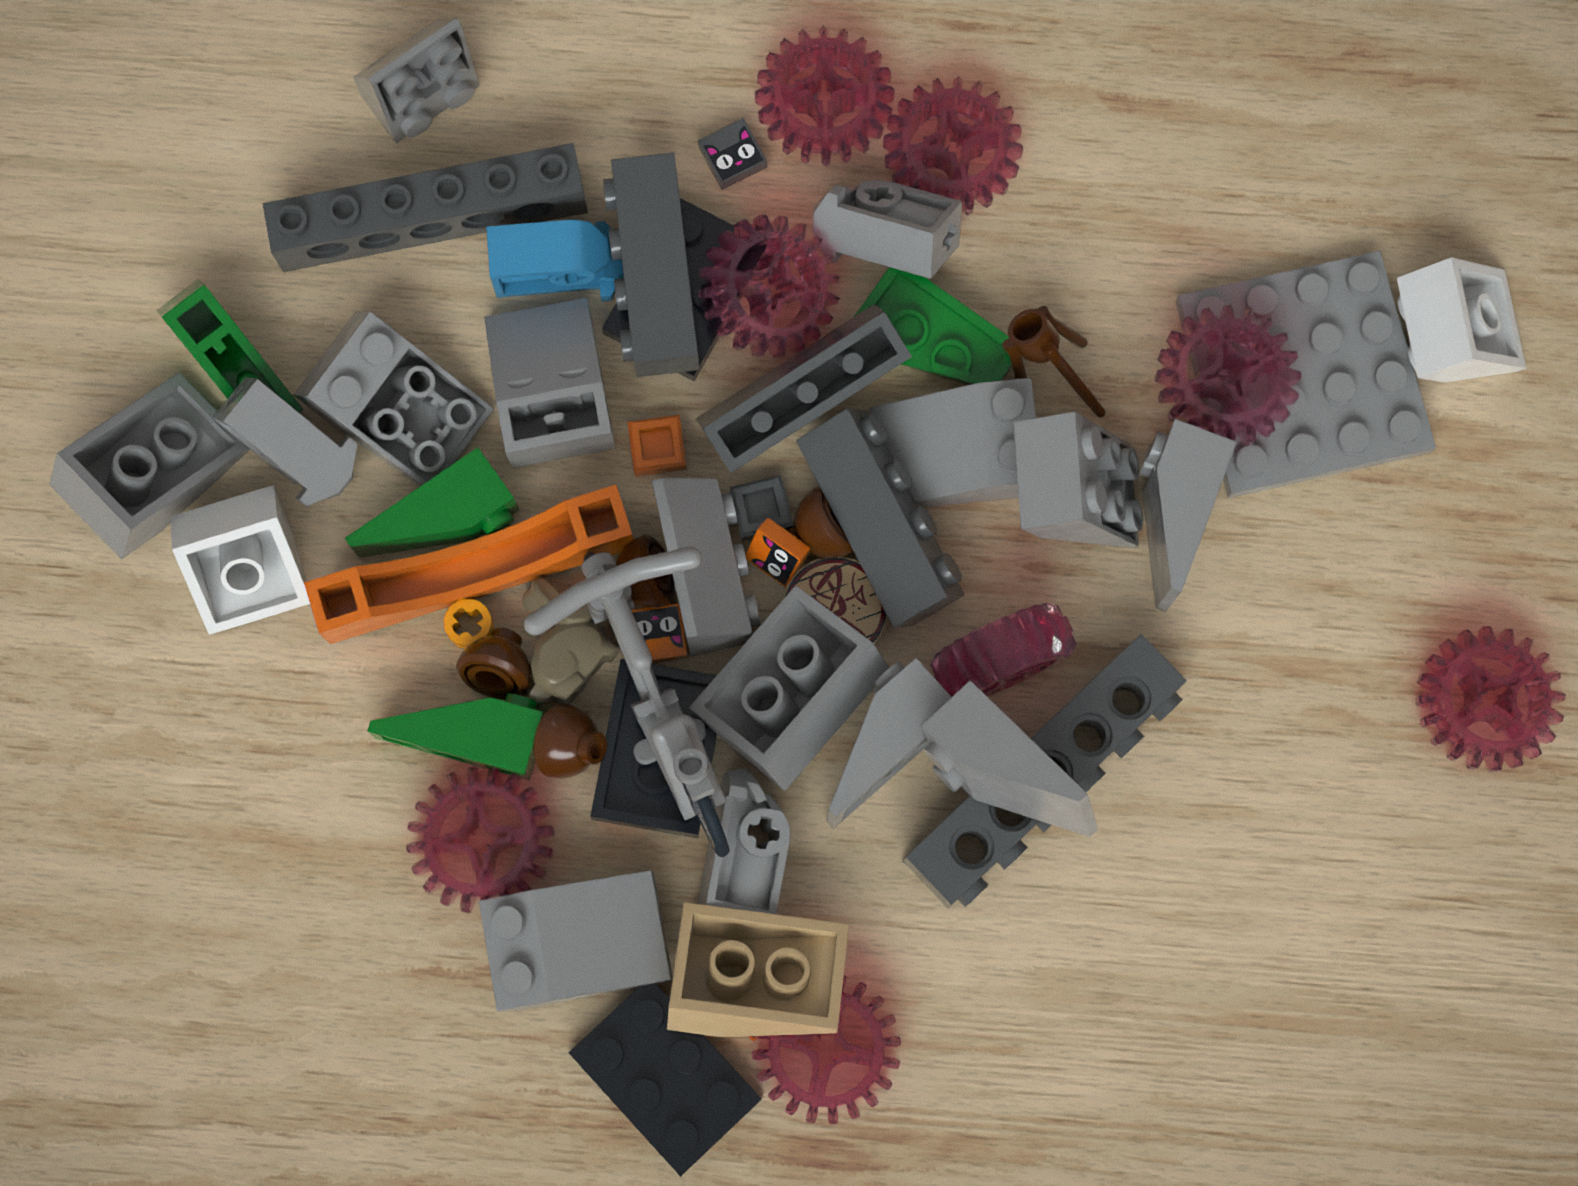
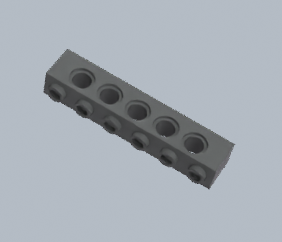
[262,143,588,272]
[903,634,1187,909]

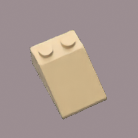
[667,902,849,1037]

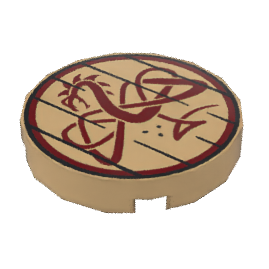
[784,557,887,645]

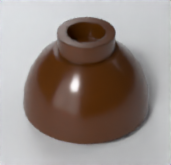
[787,487,854,558]
[616,534,675,608]
[456,628,530,699]
[533,703,607,779]

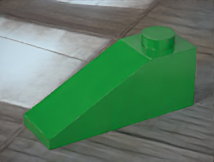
[156,279,304,413]
[344,447,520,558]
[367,693,544,781]

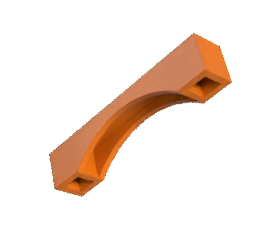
[304,484,634,645]

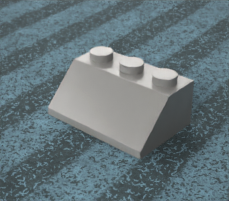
[652,478,761,656]
[689,585,890,791]

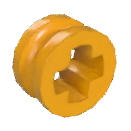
[443,599,494,649]

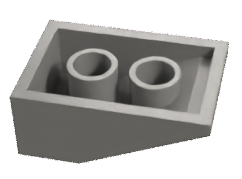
[49,372,250,560]
[870,378,1036,507]
[1139,419,1237,612]
[827,658,951,829]
[921,681,1098,837]
[479,870,673,1012]

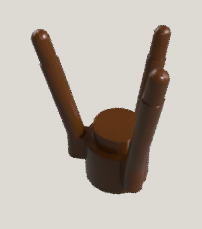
[1002,306,1106,418]

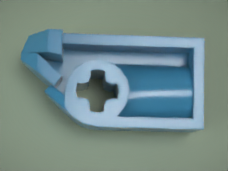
[486,220,624,302]

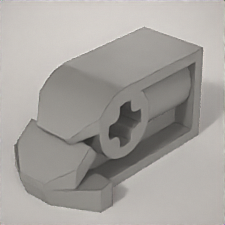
[813,180,962,279]
[212,377,358,506]
[697,769,790,914]

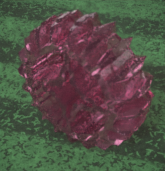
[755,25,894,166]
[883,76,1023,216]
[699,214,840,358]
[1155,304,1301,446]
[930,603,1077,697]
[1415,626,1566,773]
[406,766,555,914]
[752,975,901,1124]

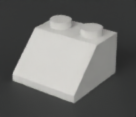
[1397,257,1526,383]
[171,485,310,635]

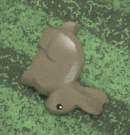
[522,577,621,705]

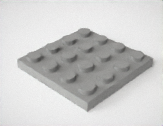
[1175,251,1436,498]

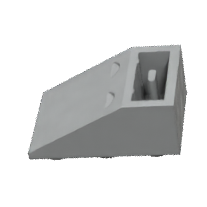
[353,18,480,143]
[484,298,616,468]
[293,311,494,486]
[1013,412,1143,548]

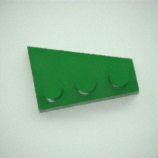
[854,267,1012,385]

